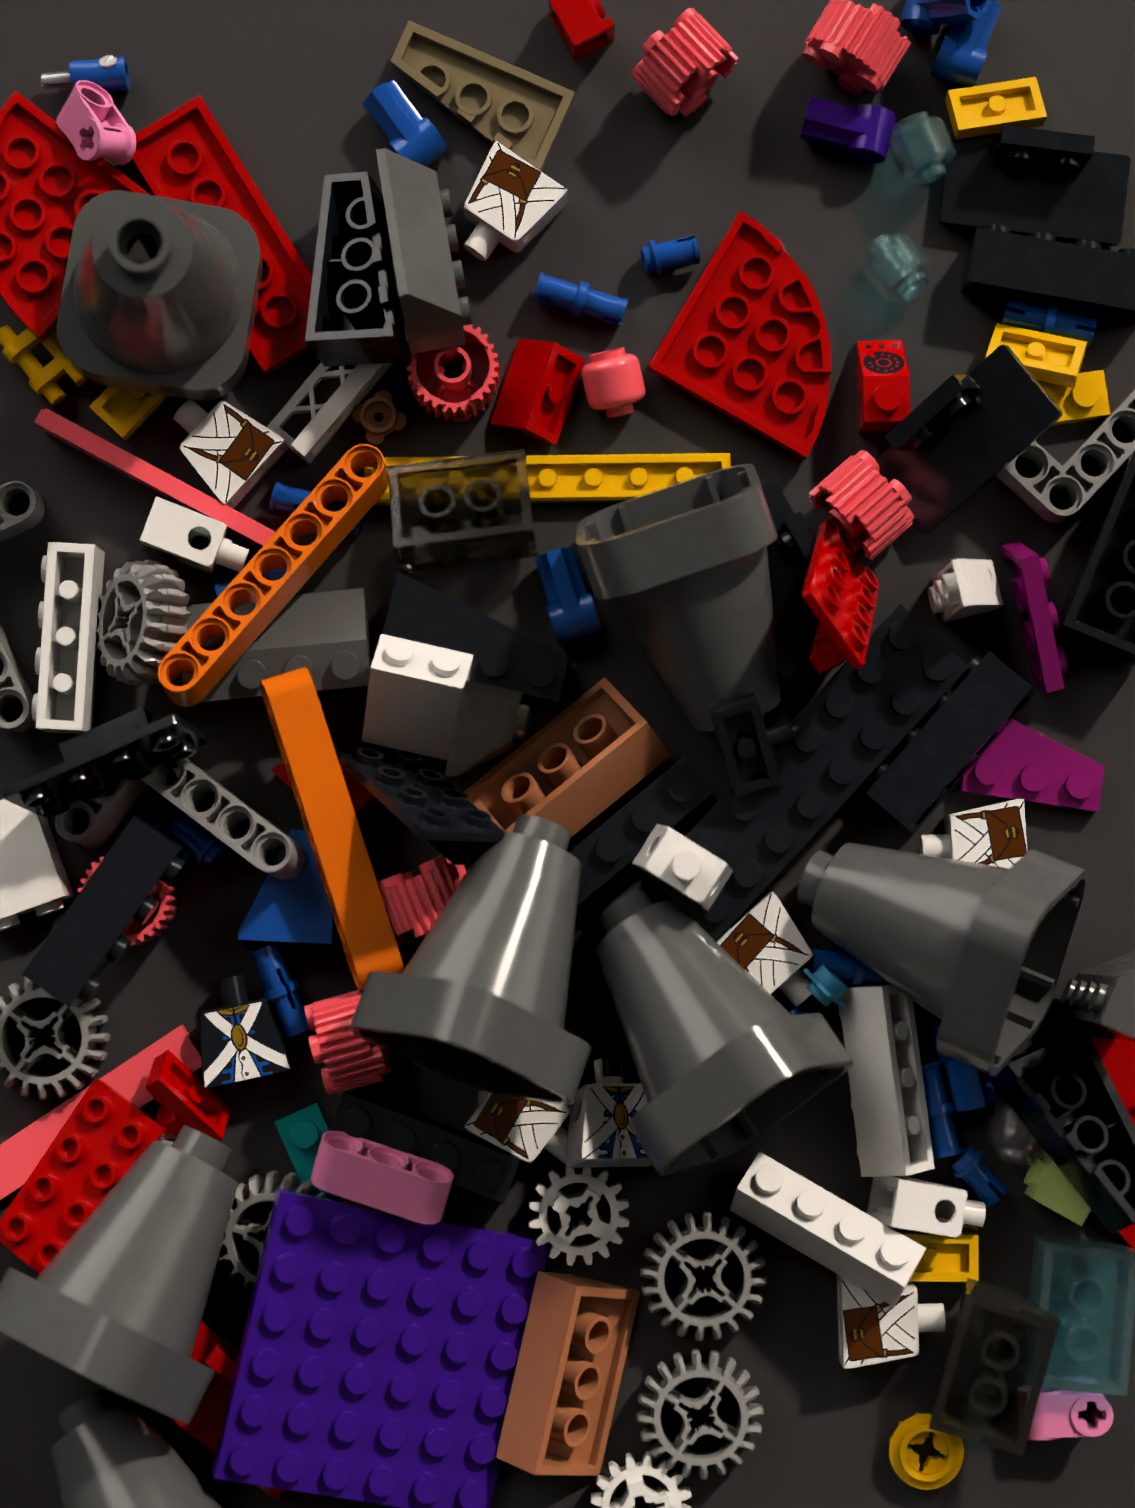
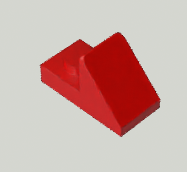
[145,1050,231,1141]

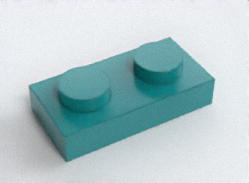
[274,1102,337,1199]

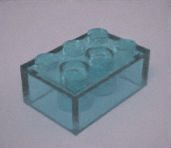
[1022,1236,1135,1396]

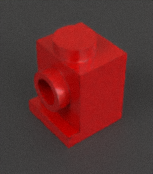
[548,0,615,61]

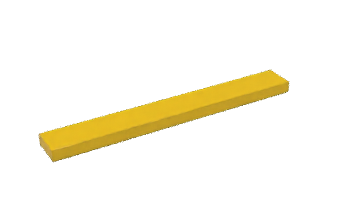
[364,453,730,505]

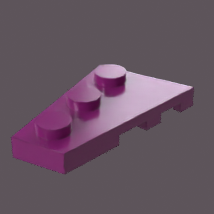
[998,539,1068,693]
[958,720,1105,813]

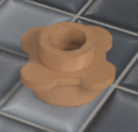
[352,390,406,445]

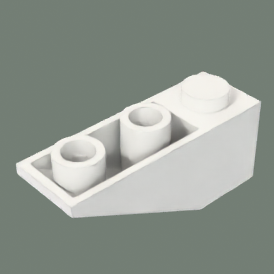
[928,558,1003,623]

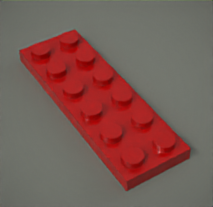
[132,95,312,375]

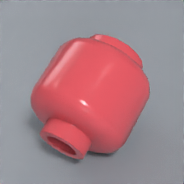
[581,347,646,418]

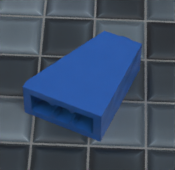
[238,825,337,944]

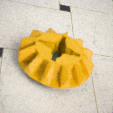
[889,1412,964,1490]

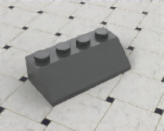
[376,148,472,354]
[182,587,373,702]
[1060,950,1135,1042]

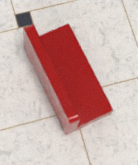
[490,339,586,445]

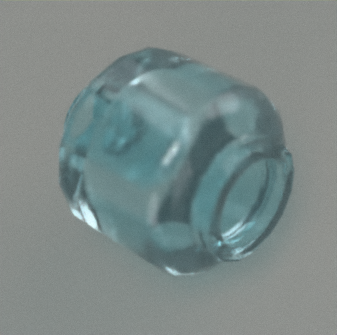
[889,111,956,185]
[862,233,931,303]

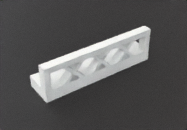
[267,363,394,465]

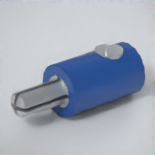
[40,55,130,93]

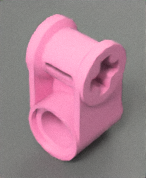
[56,80,137,165]
[1019,1384,1114,1441]

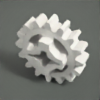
[529,1168,629,1266]
[591,1451,692,1508]

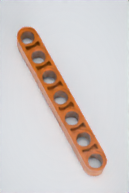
[158,444,389,707]
[260,667,404,991]

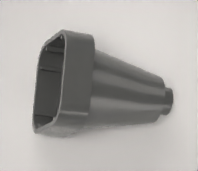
[57,190,263,401]
[576,464,781,745]
[349,815,591,1105]
[797,842,1089,1077]
[595,890,853,1176]
[0,1125,238,1425]
[50,1391,222,1508]

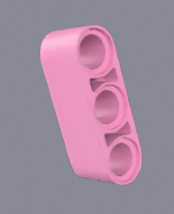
[310,1131,454,1225]

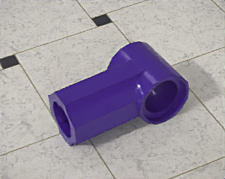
[800,97,896,163]

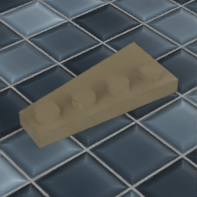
[390,20,575,172]

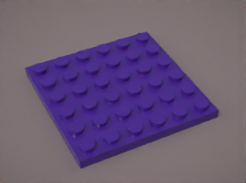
[211,1189,550,1508]

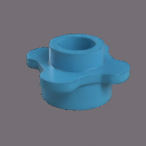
[803,964,850,1010]

